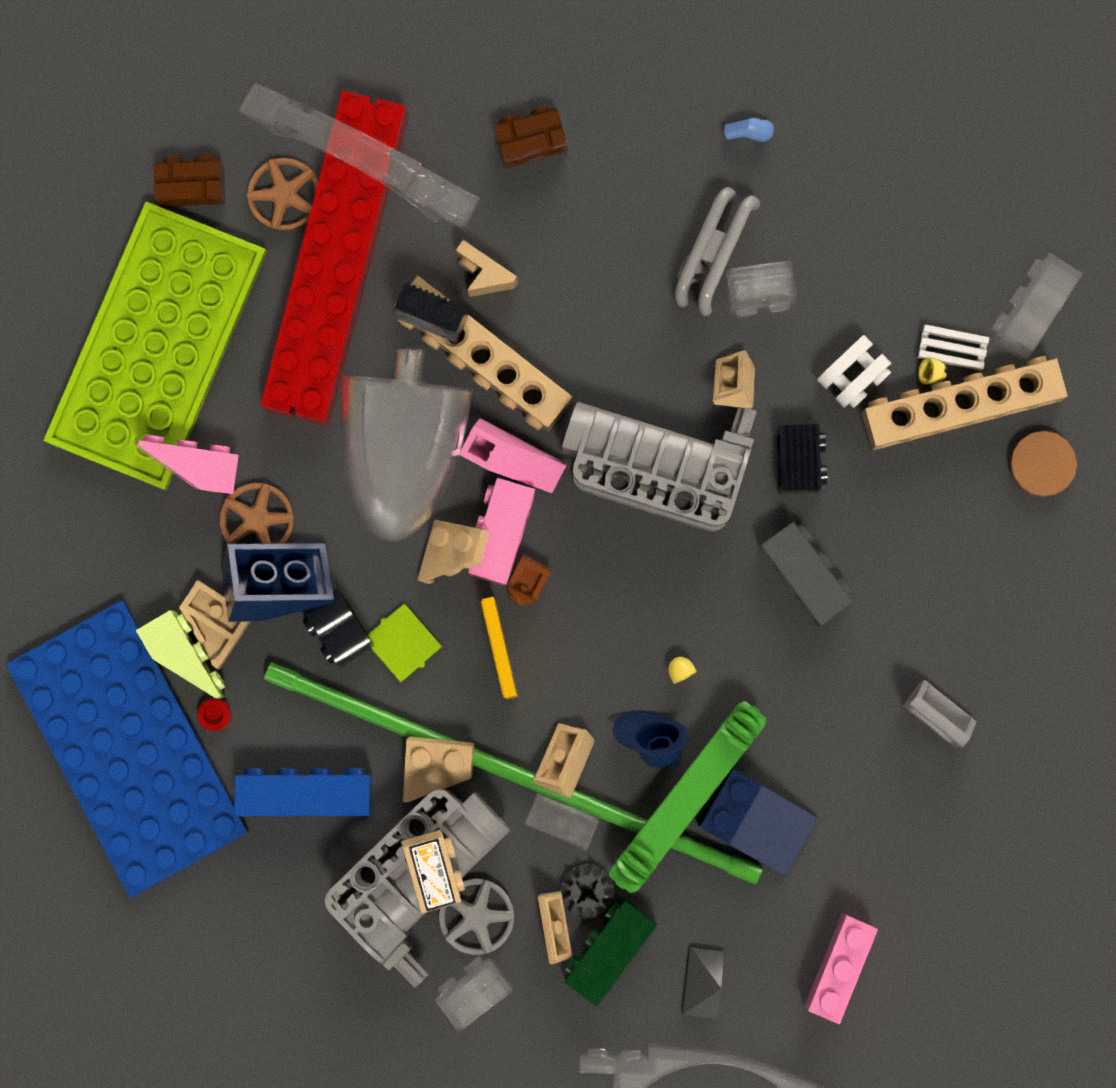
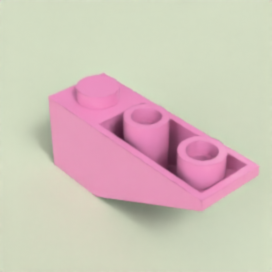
[459,418,567,493]
[135,435,238,494]

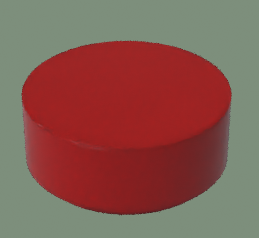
[197,698,232,731]

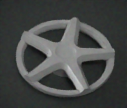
[439,879,514,955]

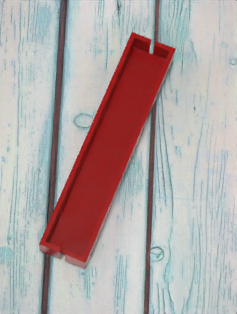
[260,91,408,427]

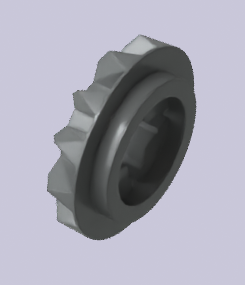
[561,864,614,918]

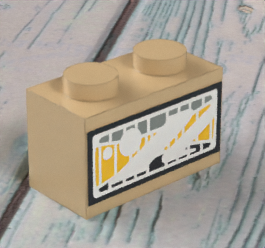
[401,830,465,914]

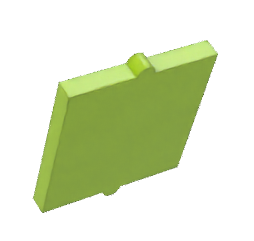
[368,603,442,683]

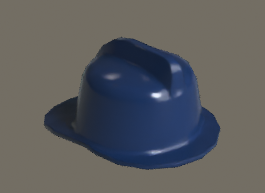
[613,711,690,768]

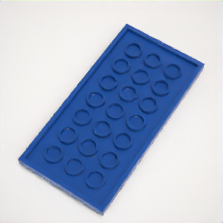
[6,600,249,898]

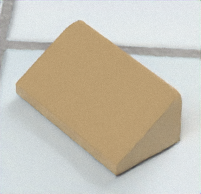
[713,350,755,408]
[533,723,595,798]
[538,891,572,964]

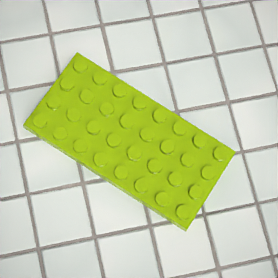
[43,201,267,491]

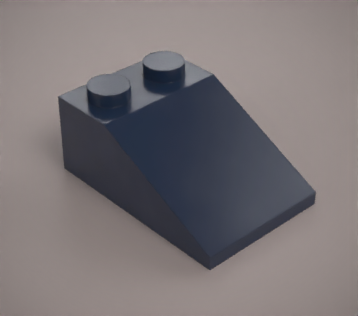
[221,543,334,622]
[698,769,818,876]

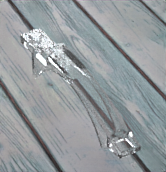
[239,83,480,229]
[580,1043,826,1088]

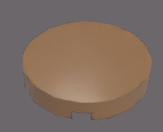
[1009,431,1077,497]

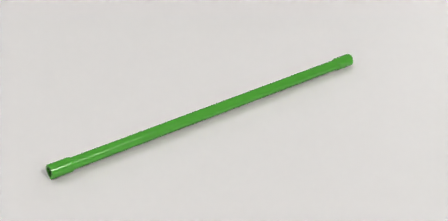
[264,662,763,885]

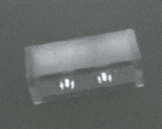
[991,253,1083,361]

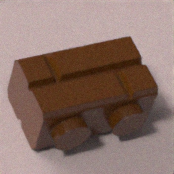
[494,106,568,169]
[154,155,225,207]

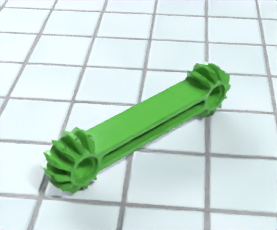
[609,701,766,893]

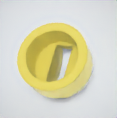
[918,358,947,385]
[668,657,697,684]

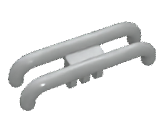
[675,187,760,316]

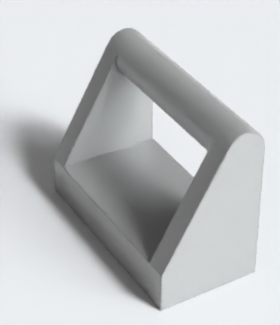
[902,680,977,748]

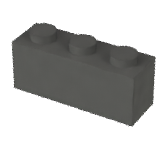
[759,522,853,627]

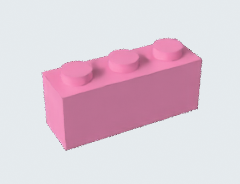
[468,478,536,586]
[804,913,878,1025]

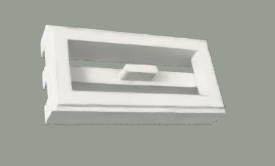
[917,325,989,371]

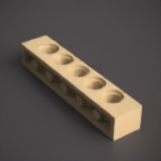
[393,276,573,432]
[861,356,1068,451]

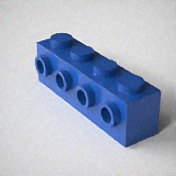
[234,768,372,816]

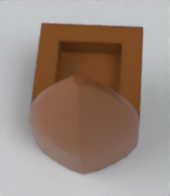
[506,554,552,606]

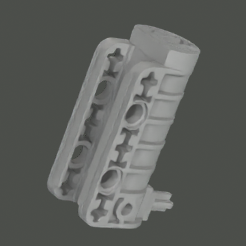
[562,402,757,532]
[325,789,511,988]

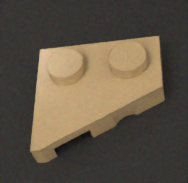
[417,520,490,584]
[179,580,251,670]
[403,737,474,802]

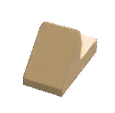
[456,240,518,297]

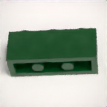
[563,898,657,1007]

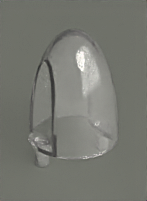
[341,348,473,542]

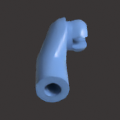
[724,118,774,142]

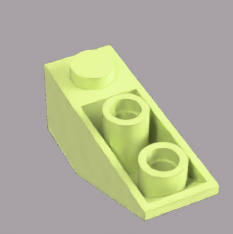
[136,610,226,699]

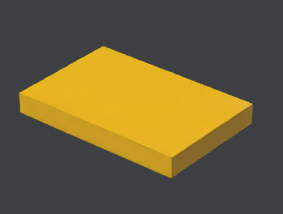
[481,597,518,700]

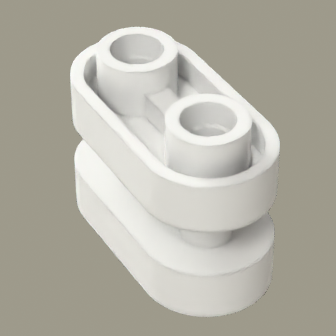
[817,335,891,408]

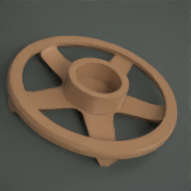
[247,158,318,230]
[220,483,294,544]

